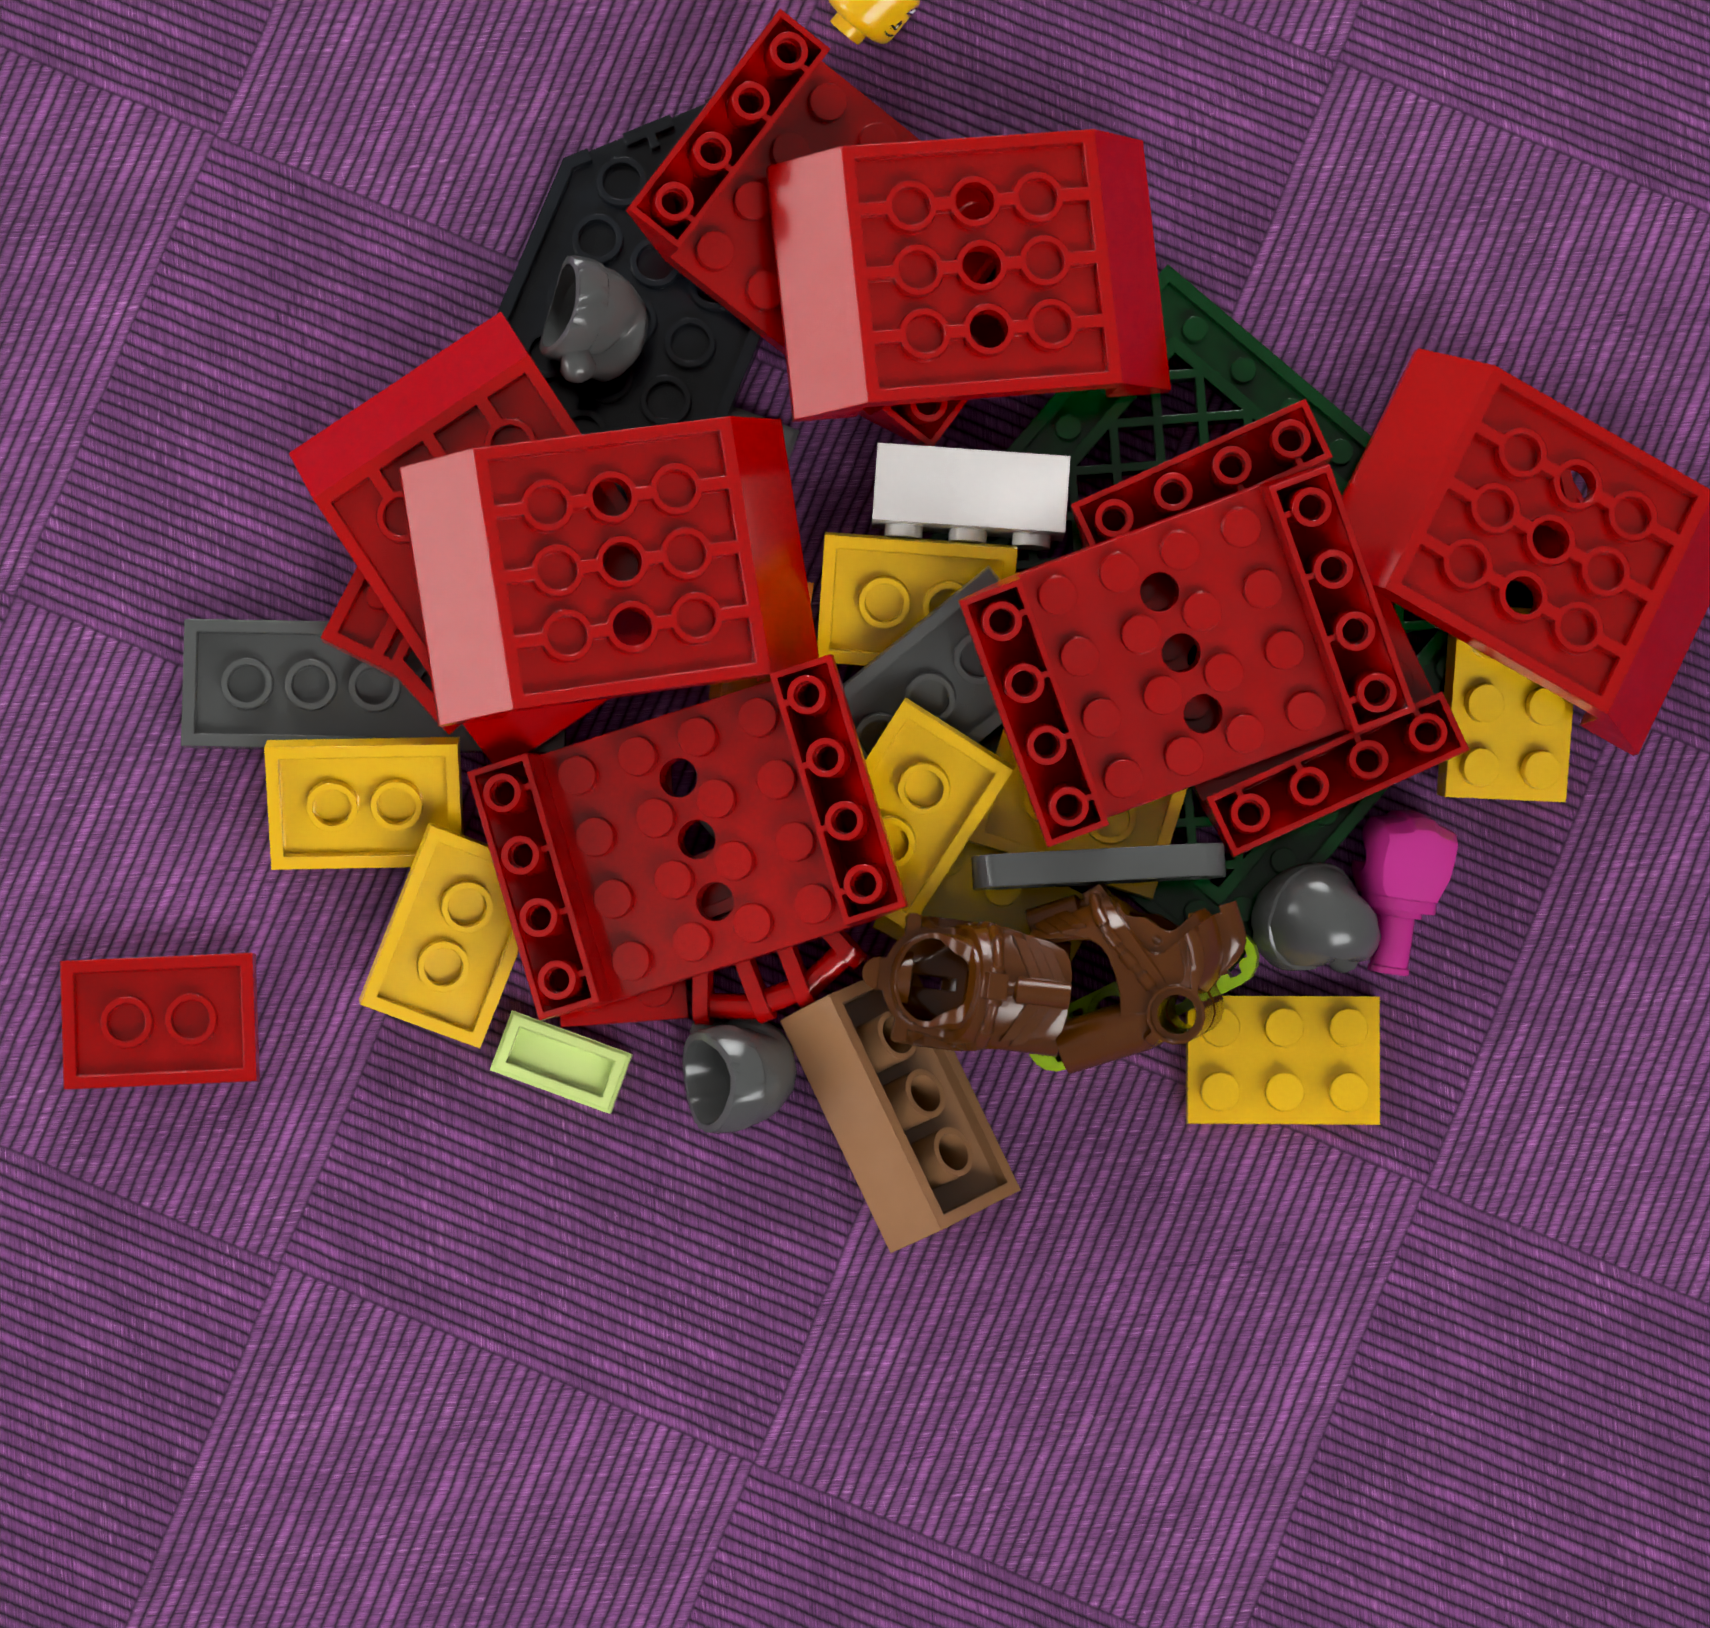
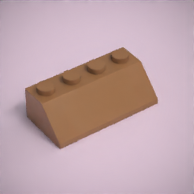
[780,974,1021,1253]

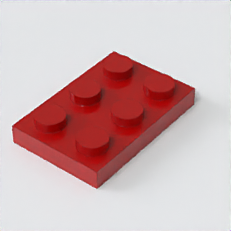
[60,953,260,1090]

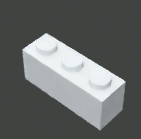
[872,442,1071,551]

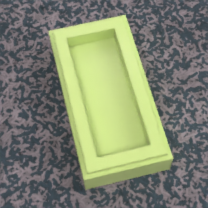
[490,1010,633,1114]

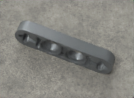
[971,843,1226,890]

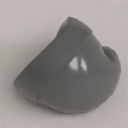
[539,255,648,383]
[1251,862,1381,973]
[682,1019,797,1134]

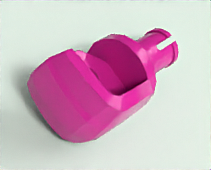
[1352,810,1458,976]

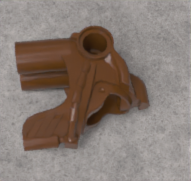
[1025,883,1246,1074]
[862,912,1072,1057]

